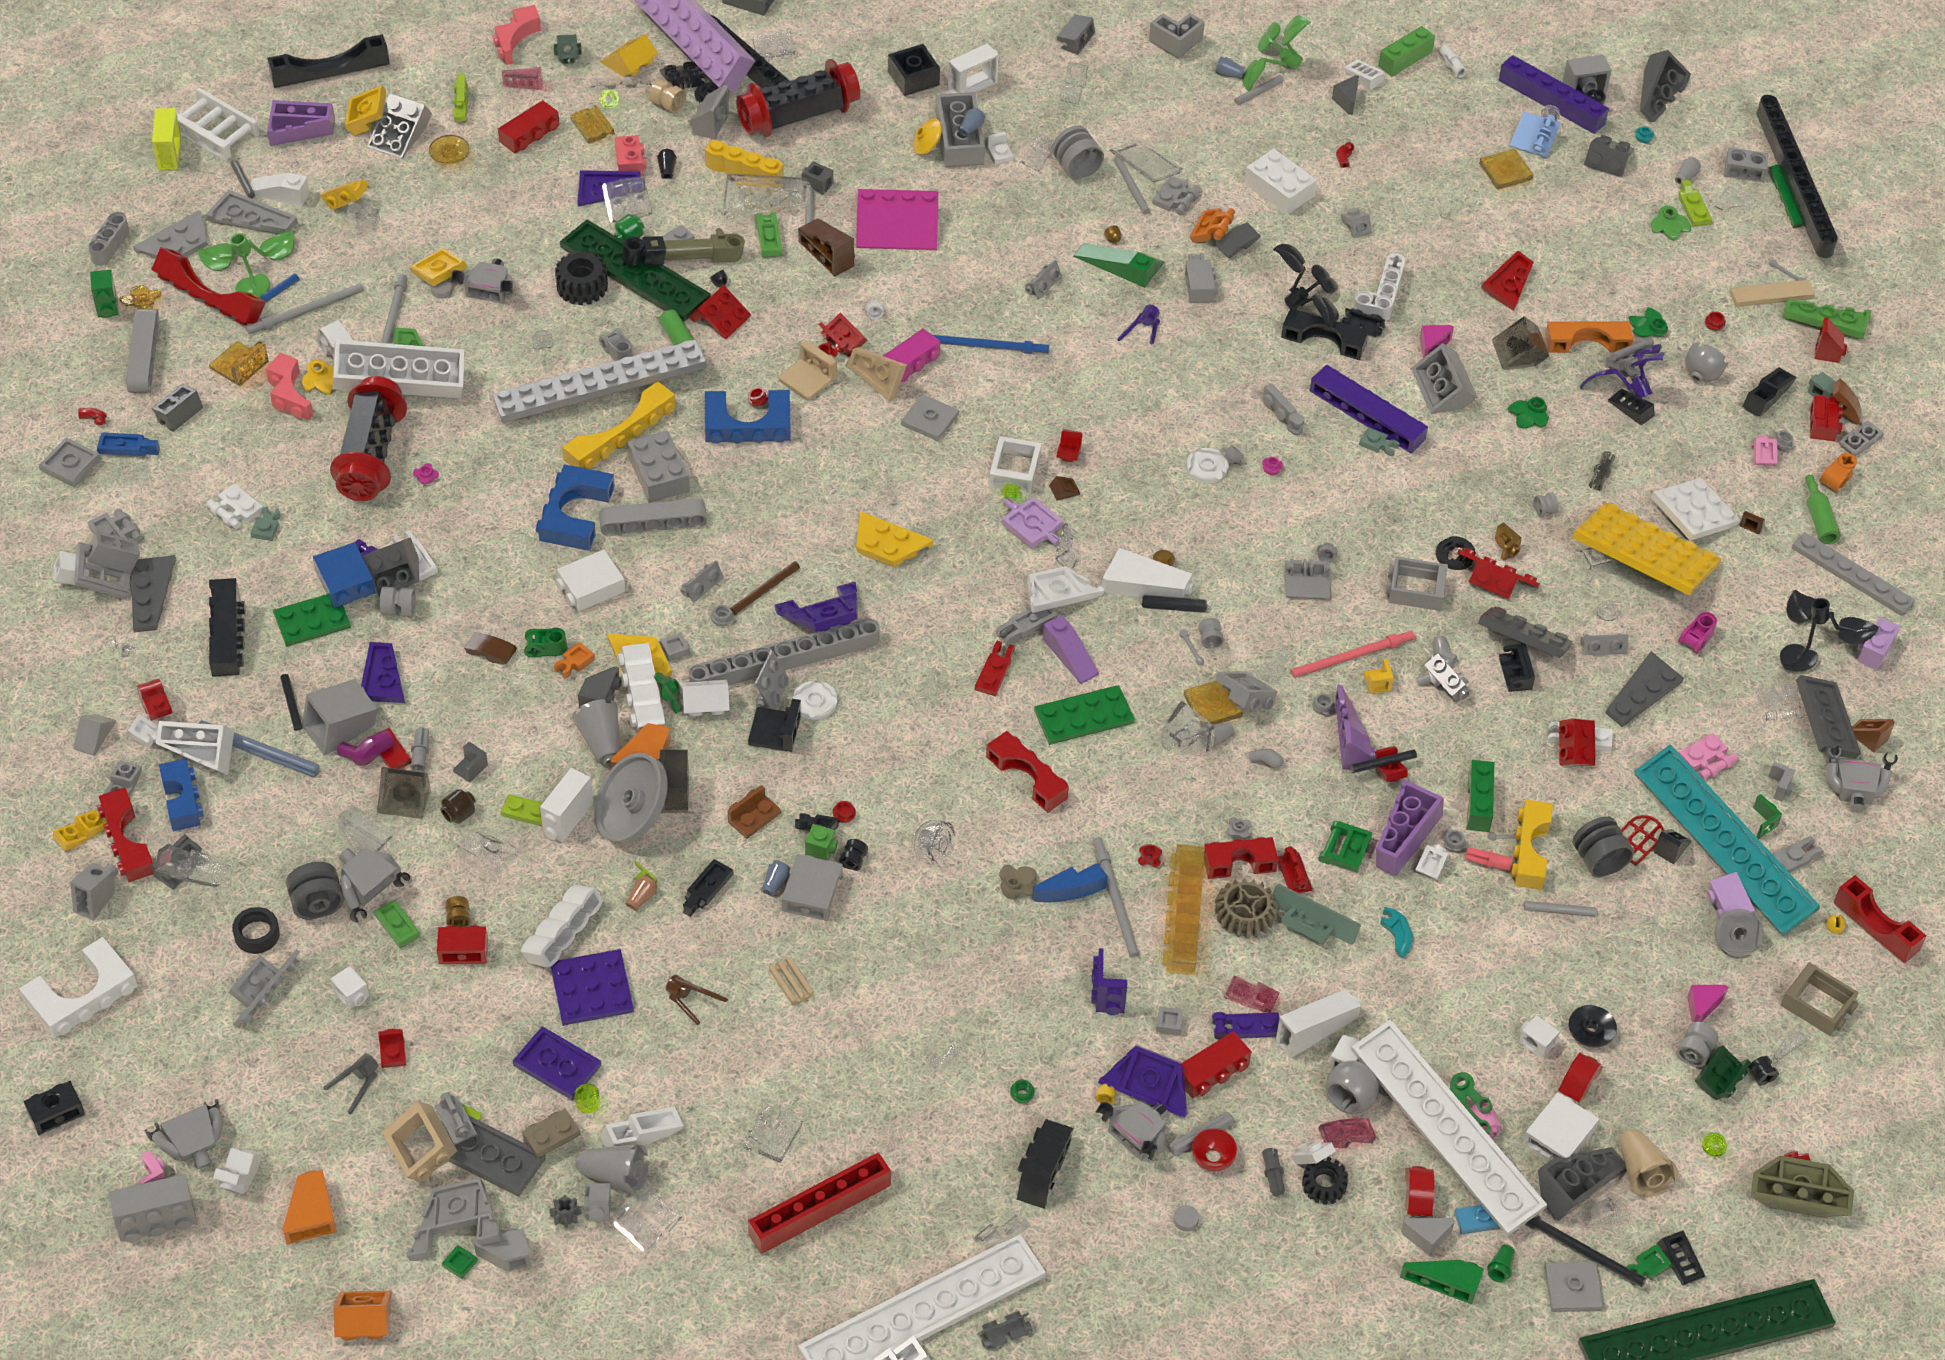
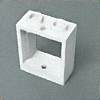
[948,44,999,93]
[989,436,1042,494]

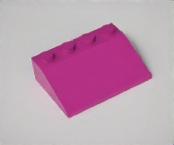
[856,189,939,250]

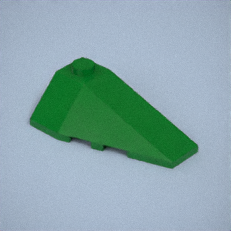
[1074,243,1164,288]

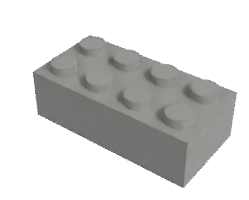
[936,92,985,167]

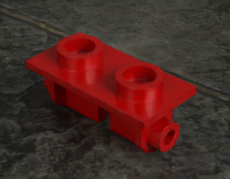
[1278,846,1313,894]

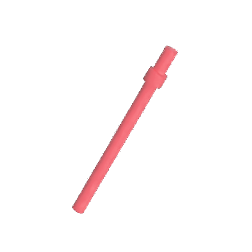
[1291,631,1415,678]

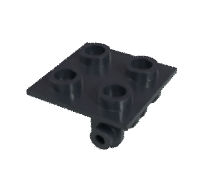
[659,61,705,89]

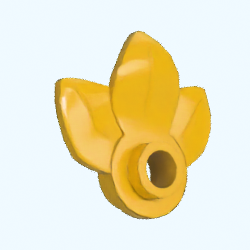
[302,359,333,395]

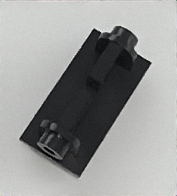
[1342,308,1385,337]

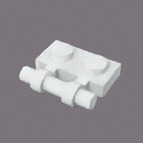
[206,484,263,529]

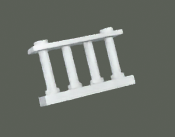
[177,88,259,161]

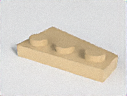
[847,347,907,401]

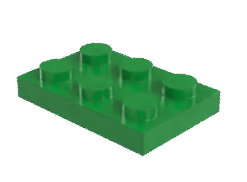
[273,594,351,647]

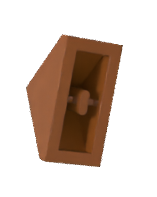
[1852,719,1895,753]

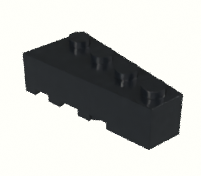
[209,578,246,677]

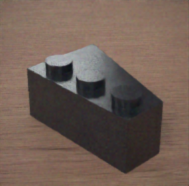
[1016,1119,1074,1209]

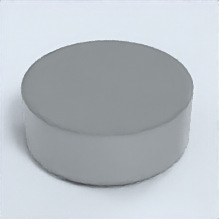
[431,280,452,298]
[1174,1205,1199,1231]

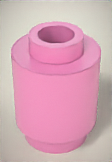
[1471,1103,1502,1139]

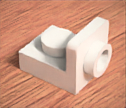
[987,132,1014,165]
[1415,844,1449,880]

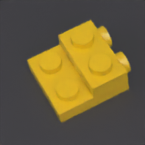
[345,85,387,136]

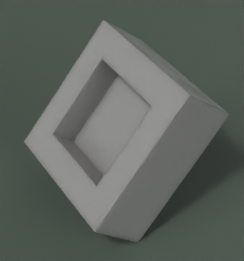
[660,632,690,661]
[1156,1006,1183,1035]

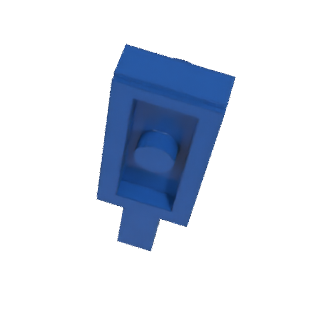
[97,432,160,456]

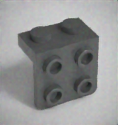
[1584,135,1634,176]

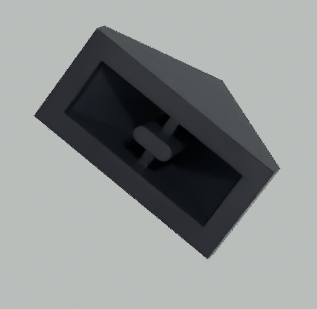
[1654,829,1692,864]

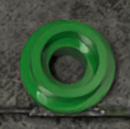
[1010,1079,1035,1103]

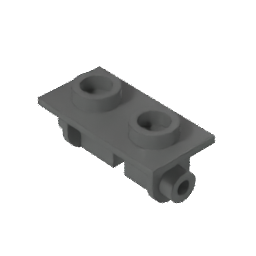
[977,1311,1032,1350]

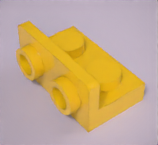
[320,179,369,210]

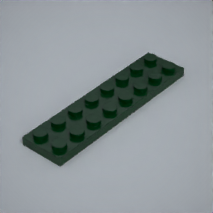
[560,219,711,322]

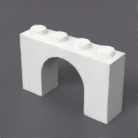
[19,937,137,1038]

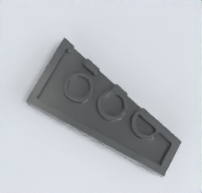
[1606,651,1684,727]

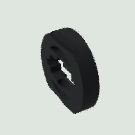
[1436,536,1475,570]

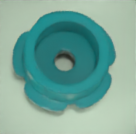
[1635,126,1655,143]

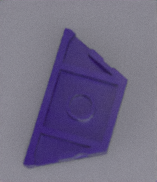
[1098,1045,1188,1118]

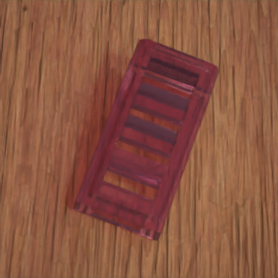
[502,67,543,90]

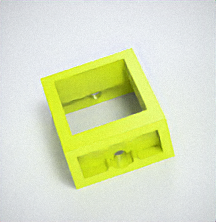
[152,108,181,170]

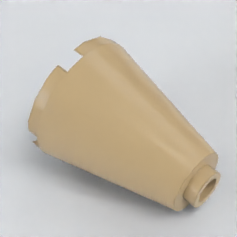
[1619,1129,1679,1198]

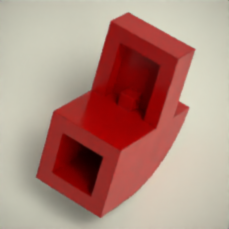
[137,678,173,721]
[1558,1053,1603,1103]
[1405,1166,1435,1216]

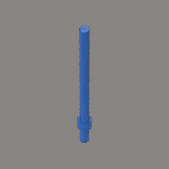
[933,335,1049,354]

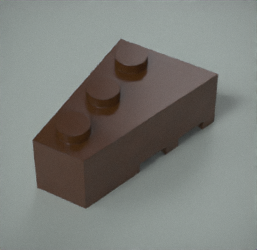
[798,218,855,277]

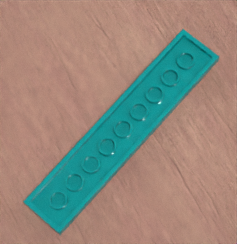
[1634,744,1820,937]

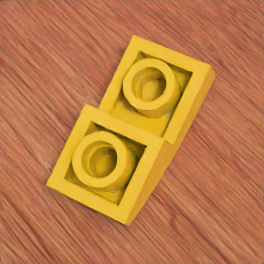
[52,810,107,851]

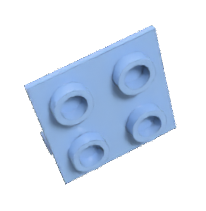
[1509,111,1561,158]

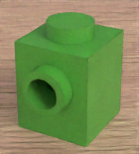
[805,824,838,861]

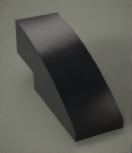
[1742,367,1797,416]

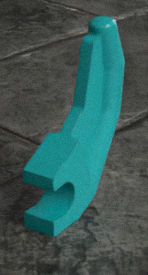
[1380,907,1413,958]

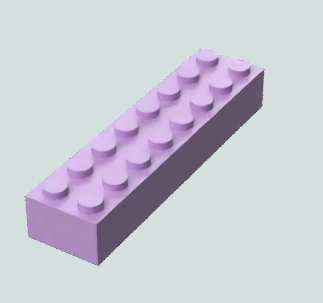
[634,0,755,92]

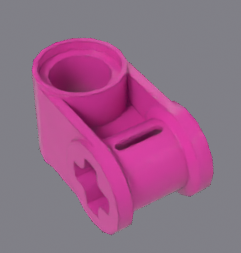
[1678,612,1717,654]

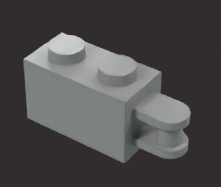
[1185,253,1218,303]

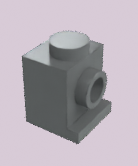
[801,161,834,195]

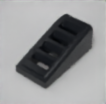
[1608,389,1655,426]
[1657,1230,1705,1286]

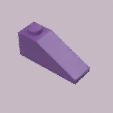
[1043,615,1099,684]

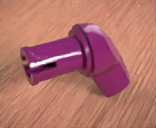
[337,730,393,766]

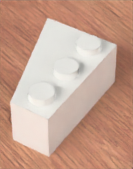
[156,721,234,775]

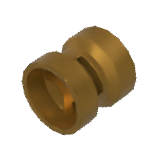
[445,896,470,927]

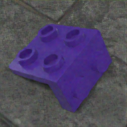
[1091,948,1127,1015]

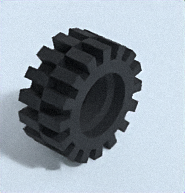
[1302,1157,1348,1205]

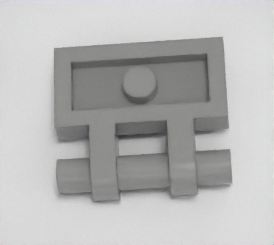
[1152,176,1201,215]
[87,509,143,542]

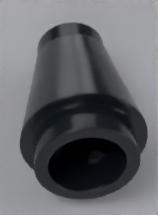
[657,149,677,179]

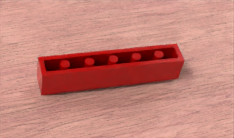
[748,1152,891,1254]

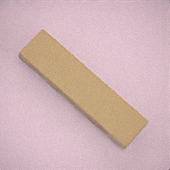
[1730,280,1815,307]

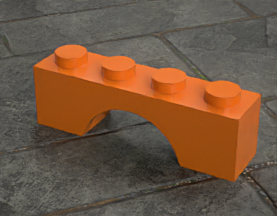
[1545,321,1633,353]

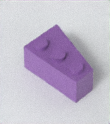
[267,100,335,146]

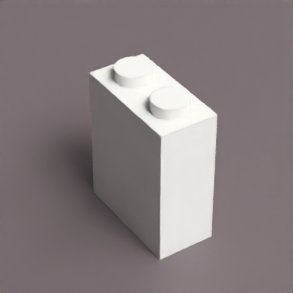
[555,550,625,612]
[540,768,593,843]
[1523,1092,1599,1161]

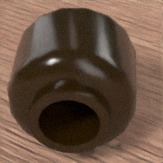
[440,789,476,824]

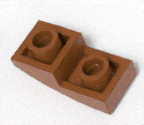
[1833,379,1861,424]

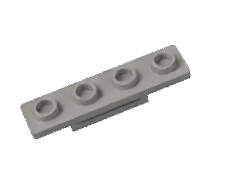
[228,949,300,1028]

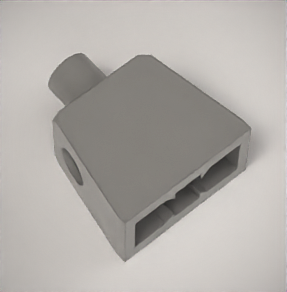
[70,863,118,921]

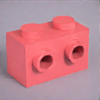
[615,135,647,176]

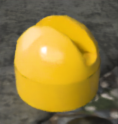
[1826,915,1846,934]
[1095,1084,1116,1105]

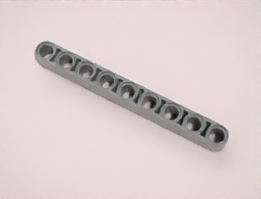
[689,619,880,686]

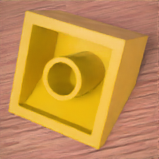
[600,33,658,76]

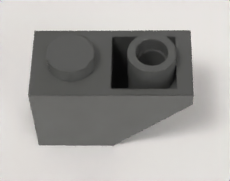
[578,666,622,708]

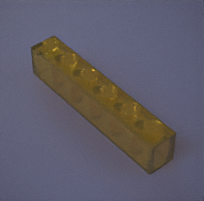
[1162,844,1205,976]

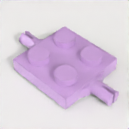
[1002,497,1063,548]

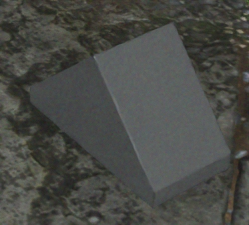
[1332,75,1359,115]

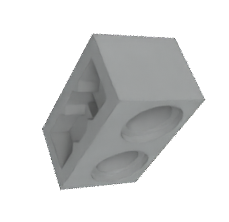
[1724,147,1768,182]

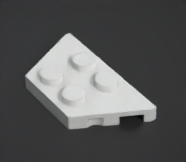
[1027,566,1105,613]

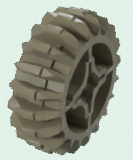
[1214,878,1278,938]

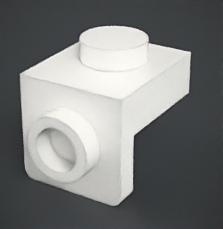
[125,714,158,748]

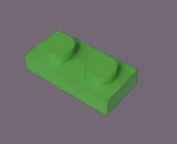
[374,900,420,948]

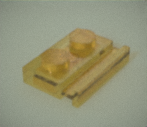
[570,105,614,144]

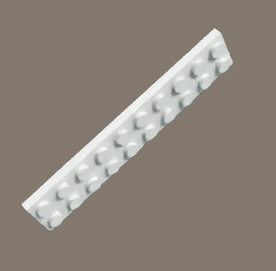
[1352,1020,1547,1236]
[798,1233,1046,1360]

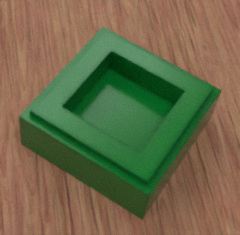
[441,1245,478,1279]

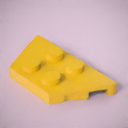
[856,511,934,567]
[607,634,672,686]

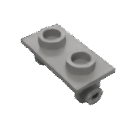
[1025,260,1062,299]
[680,560,724,603]
[1580,633,1629,655]
[434,1092,477,1145]

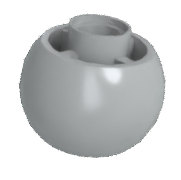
[1325,1061,1379,1114]

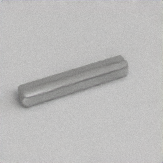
[1169,1112,1234,1156]

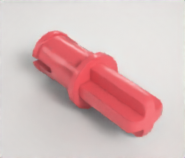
[1465,847,1513,872]

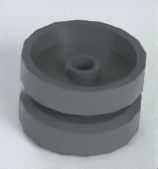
[285,862,345,920]

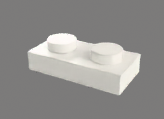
[1291,1141,1336,1164]

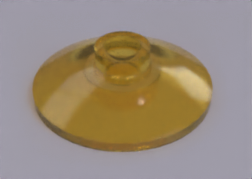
[429,135,469,164]

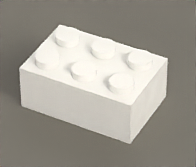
[1244,149,1317,215]

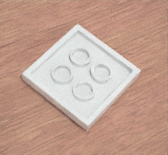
[1651,478,1740,541]

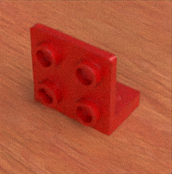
[689,284,751,339]

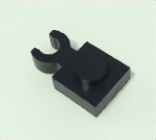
[795,813,839,832]

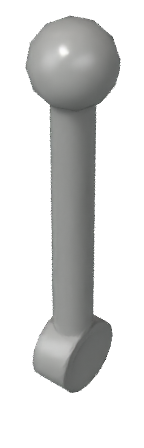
[1769,259,1806,281]
[1179,630,1204,665]
[1488,832,1536,841]

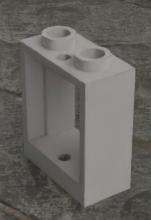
[1385,556,1448,611]

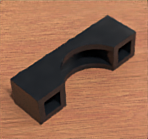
[1281,308,1369,360]

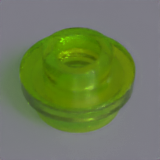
[599,89,619,109]
[1000,484,1022,501]
[1702,1133,1727,1157]

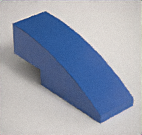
[1032,863,1108,902]

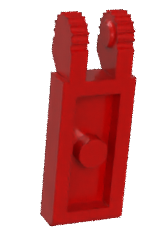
[975,640,1015,697]

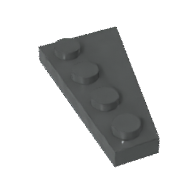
[131,555,176,633]

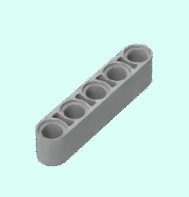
[127,309,159,392]
[599,499,707,535]

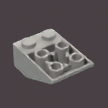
[367,93,432,159]

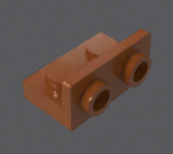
[728,785,781,839]

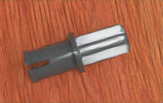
[1262,1148,1285,1196]

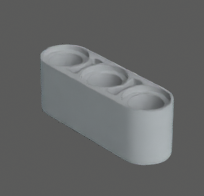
[88,212,129,265]

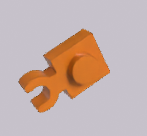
[554,642,595,679]

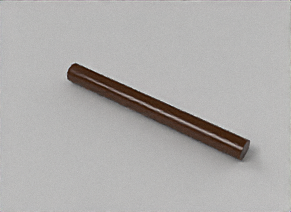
[730,561,800,615]

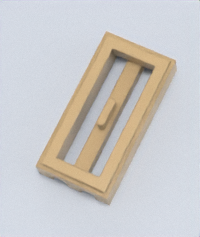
[769,957,813,1006]

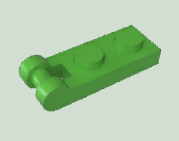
[756,212,782,257]

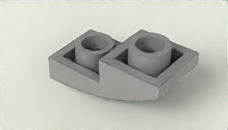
[1839,420,1884,456]
[103,760,142,797]

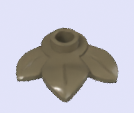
[999,864,1037,898]

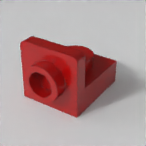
[378,1028,406,1068]

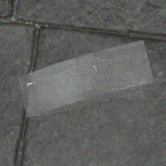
[155,844,234,888]

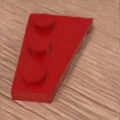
[1481,250,1534,311]

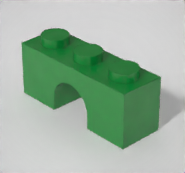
[1466,760,1495,832]

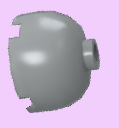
[1685,342,1729,382]

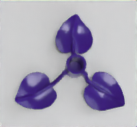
[1580,344,1665,398]

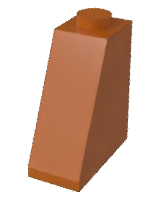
[611,723,671,769]
[283,1169,337,1245]

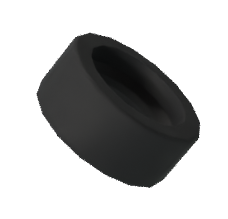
[232,907,280,954]

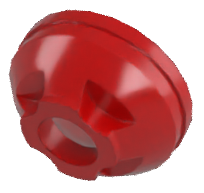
[1192,1128,1237,1171]

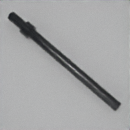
[1525,1215,1646,1287]

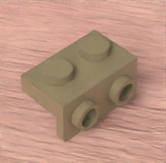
[522,1108,581,1158]

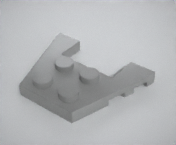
[406,1177,502,1261]

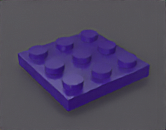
[551,949,634,1026]

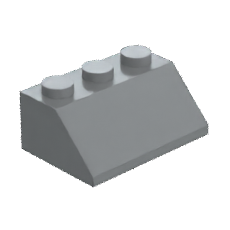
[1411,343,1477,414]

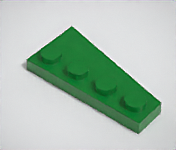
[1769,164,1828,228]

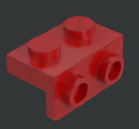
[818,312,868,357]
[1559,718,1595,766]

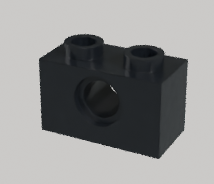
[23,1081,85,1135]

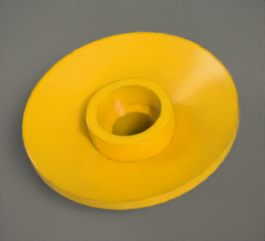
[913,118,942,155]

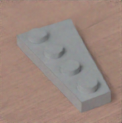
[205,189,298,234]

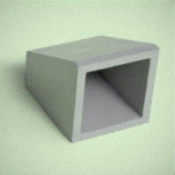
[302,679,378,756]

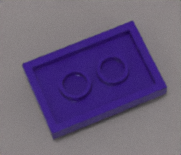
[513,1026,602,1101]

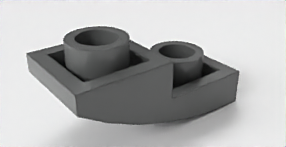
[1215,222,1261,259]

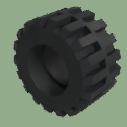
[555,251,608,305]

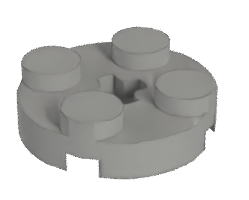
[1714,909,1763,957]

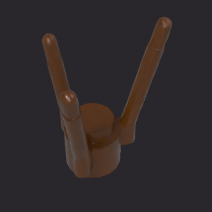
[666,975,728,1025]

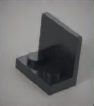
[748,698,801,752]

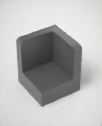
[453,742,488,783]

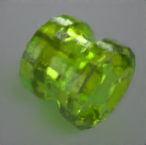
[575,1083,600,1114]

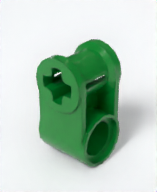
[524,627,568,658]

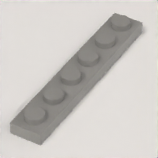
[1791,532,1915,616]

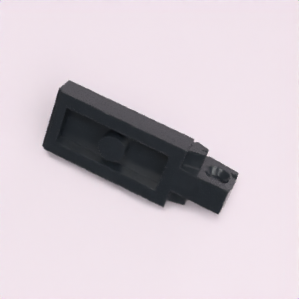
[683,859,734,917]

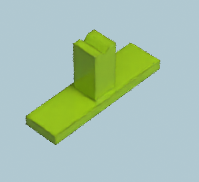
[635,861,658,883]
[461,1103,483,1121]

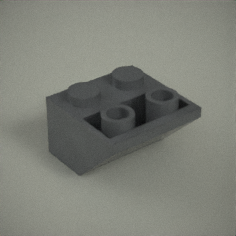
[363,537,419,597]

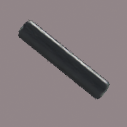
[1142,595,1207,613]

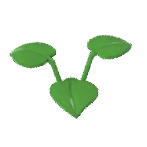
[1243,15,1311,91]
[198,230,294,297]

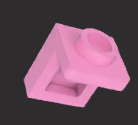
[139,1150,166,1184]

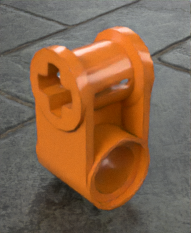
[1819,453,1857,493]

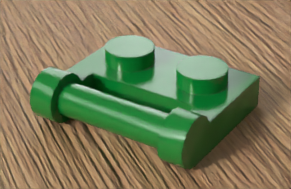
[1318,821,1373,873]

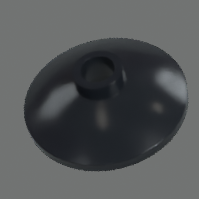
[1568,1005,1617,1047]

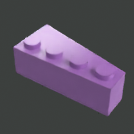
[1376,779,1444,876]

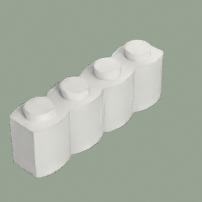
[617,643,665,734]
[521,884,603,967]

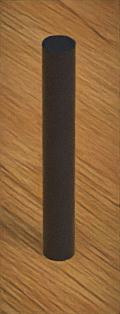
[280,674,303,731]
[1350,749,1417,773]

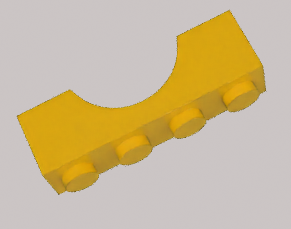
[1511,799,1553,890]

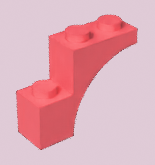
[492,5,541,65]
[266,353,313,420]

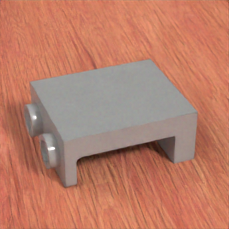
[782,854,843,921]

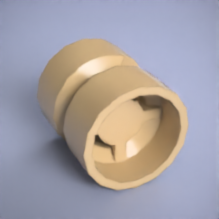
[649,78,686,113]

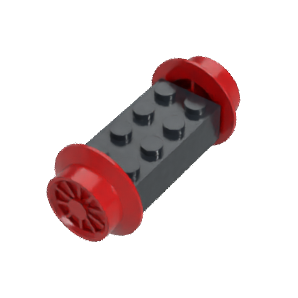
[736,59,861,137]
[330,376,407,501]

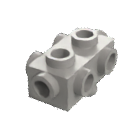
[1416,653,1471,702]

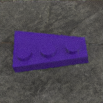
[578,170,641,207]
[361,642,405,703]

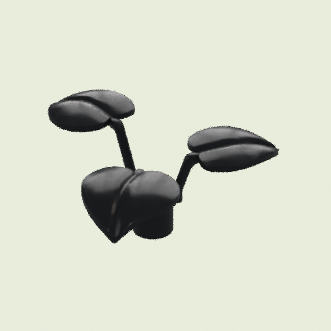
[1273,244,1339,329]
[1780,590,1879,672]

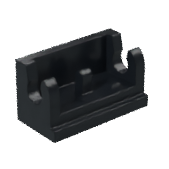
[1499,643,1535,692]

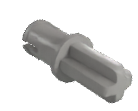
[410,727,429,771]

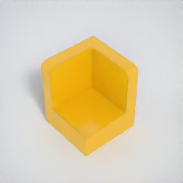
[1364,658,1394,694]

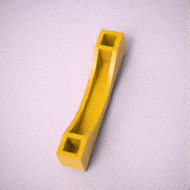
[562,381,676,469]

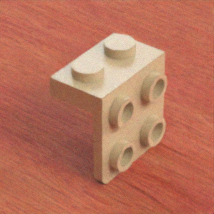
[779,340,837,400]

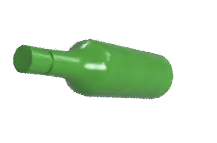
[659,310,704,372]
[1805,475,1841,544]

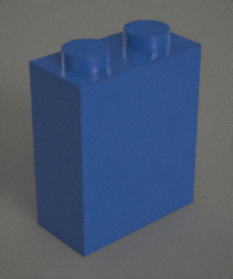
[313,542,376,608]

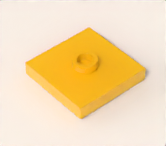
[410,248,467,287]

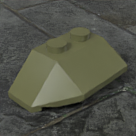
[1750,1155,1854,1217]

